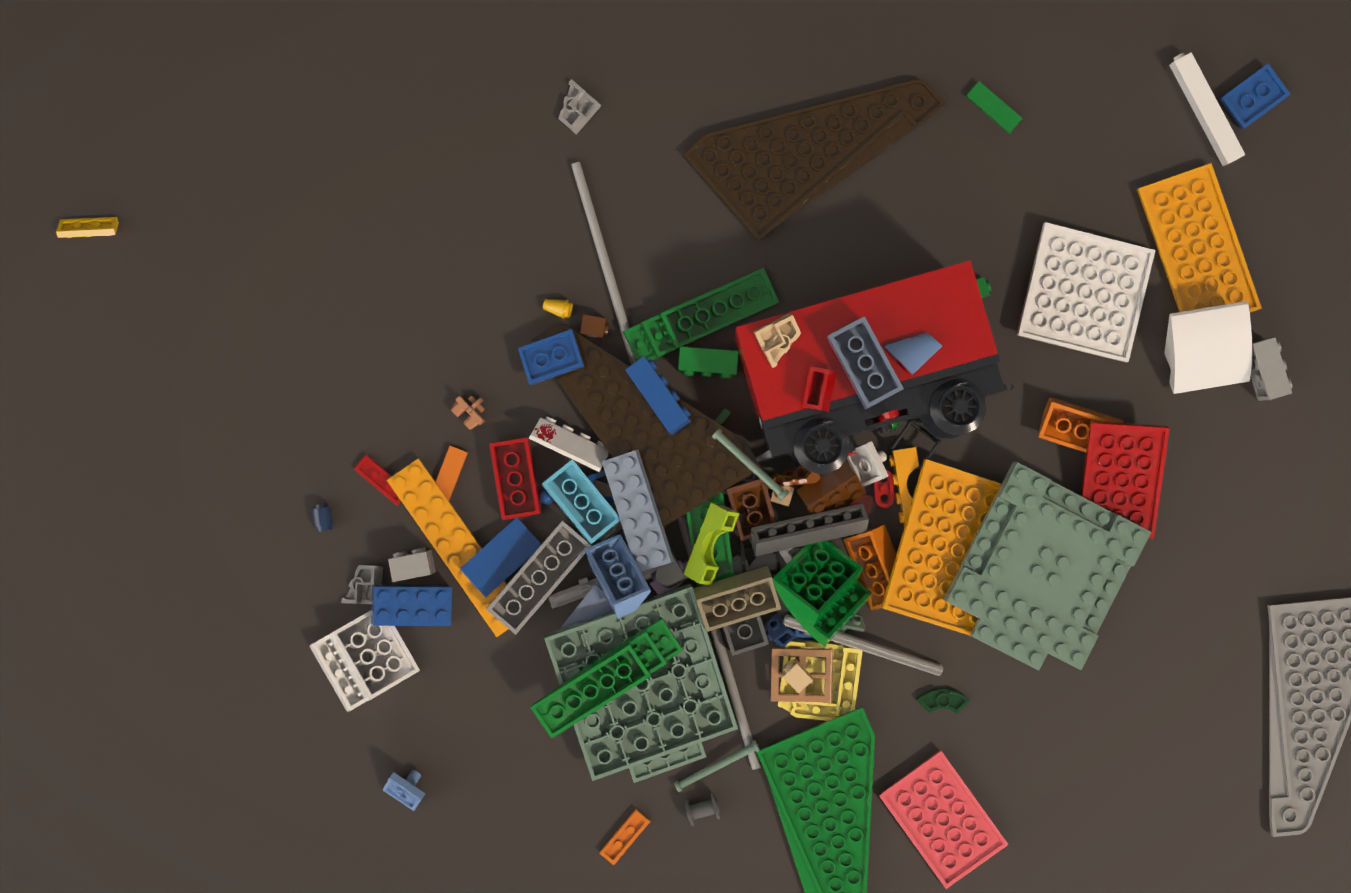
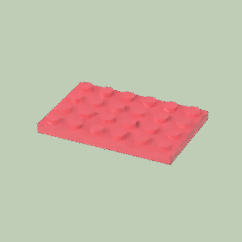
[878,750,1009,889]

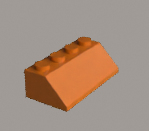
[1038,397,1124,453]
[843,524,896,611]

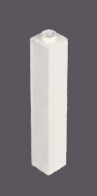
[1169,52,1245,166]

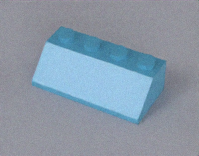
[542,459,620,545]

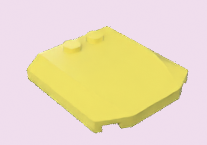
[778,638,863,721]

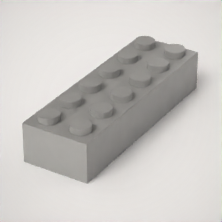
[486,521,591,635]

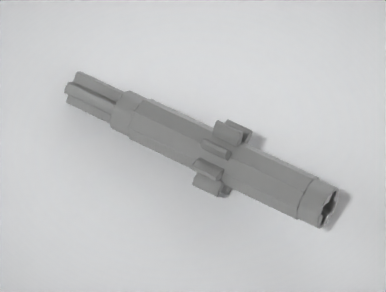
[548,577,602,609]

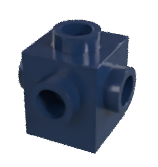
[764,613,797,648]

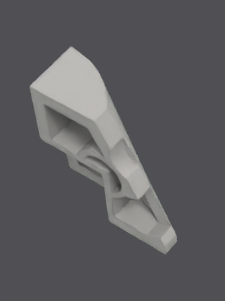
[558,79,601,135]

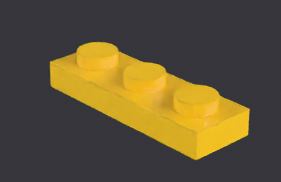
[56,217,119,238]

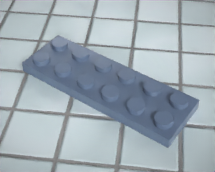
[602,450,674,572]

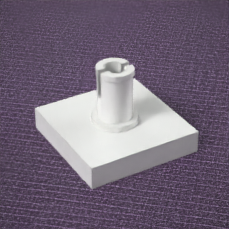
[847,441,889,487]

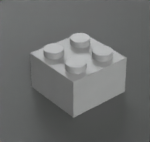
[388,547,436,582]

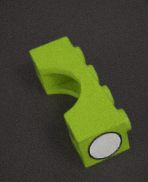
[684,503,740,585]

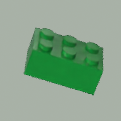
[678,347,738,379]

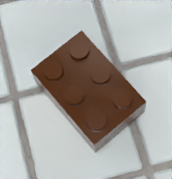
[796,461,866,515]

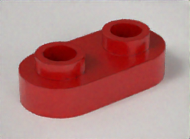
[873,470,894,508]

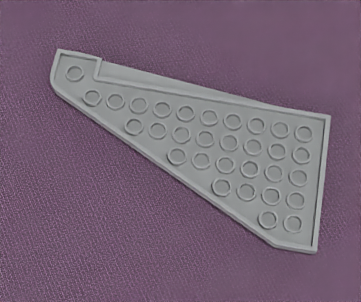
[1267,597,1351,837]

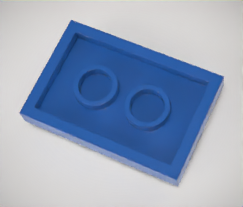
[1220,64,1291,130]
[518,329,585,385]

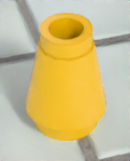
[543,299,573,319]

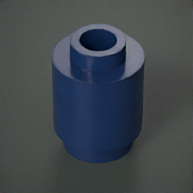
[311,503,333,532]

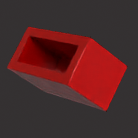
[802,366,837,412]

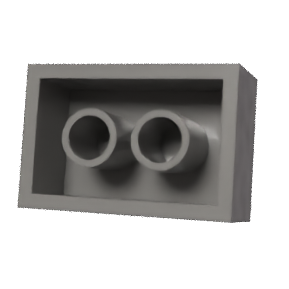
[1250,337,1293,401]

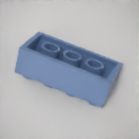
[585,534,651,618]

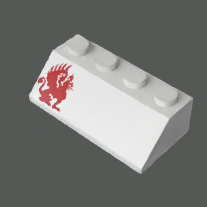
[529,416,609,472]

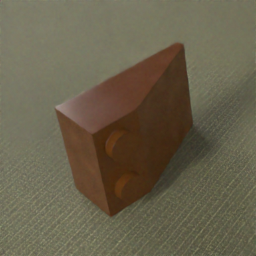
[726,478,776,541]

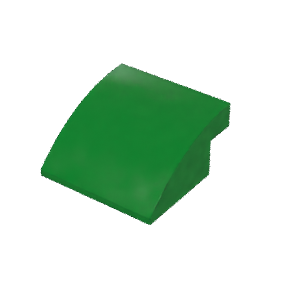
[772,540,872,647]

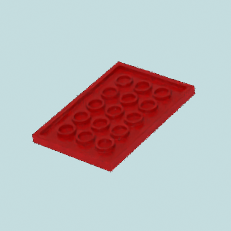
[1081,421,1170,539]

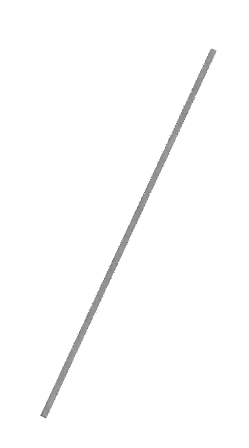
[571,162,761,770]

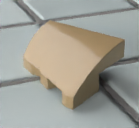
[753,313,801,368]

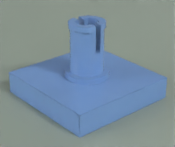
[383,770,425,811]

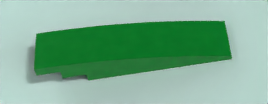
[623,268,779,362]
[530,617,683,738]

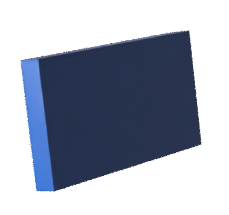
[460,518,541,598]

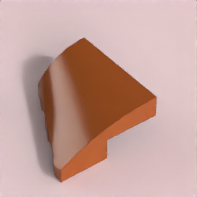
[766,464,821,489]

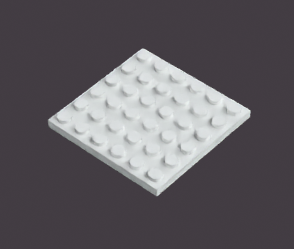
[1016,222,1155,363]

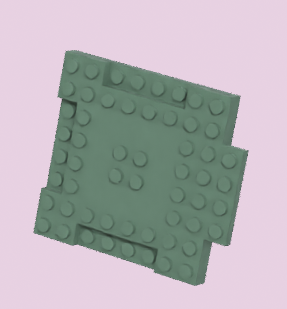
[943,461,1151,671]
[543,584,738,783]

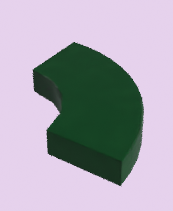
[916,688,970,714]

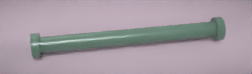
[712,428,789,501]
[674,740,760,792]

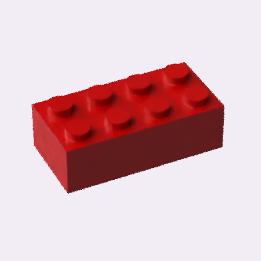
[489,437,542,520]

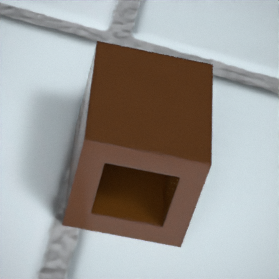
[580,314,610,339]

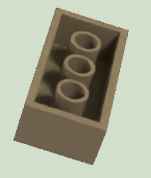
[693,566,781,632]

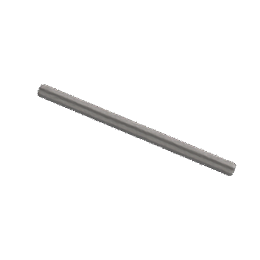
[783,615,943,676]

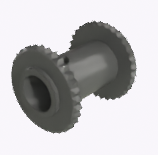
[685,793,720,826]

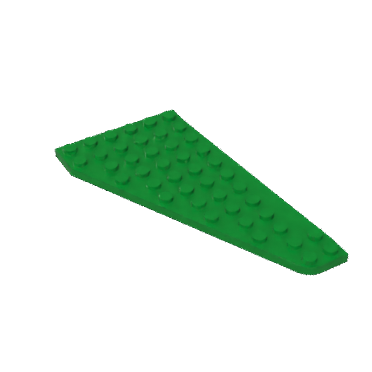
[757,706,875,893]

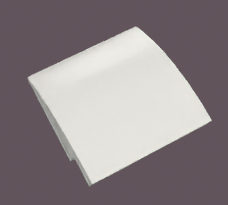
[1164,301,1252,394]
[309,611,420,712]

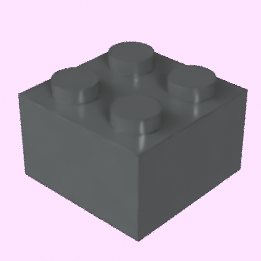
[723,616,769,656]

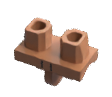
[451,396,485,430]

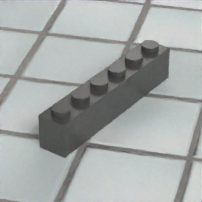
[750,503,869,556]

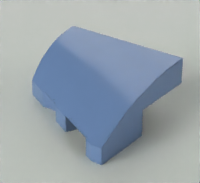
[884,333,942,375]

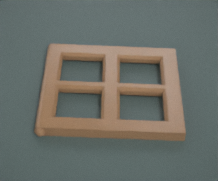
[771,647,833,704]

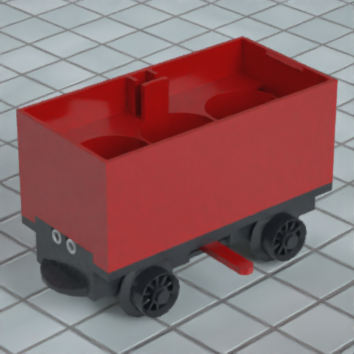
[734,260,1014,475]

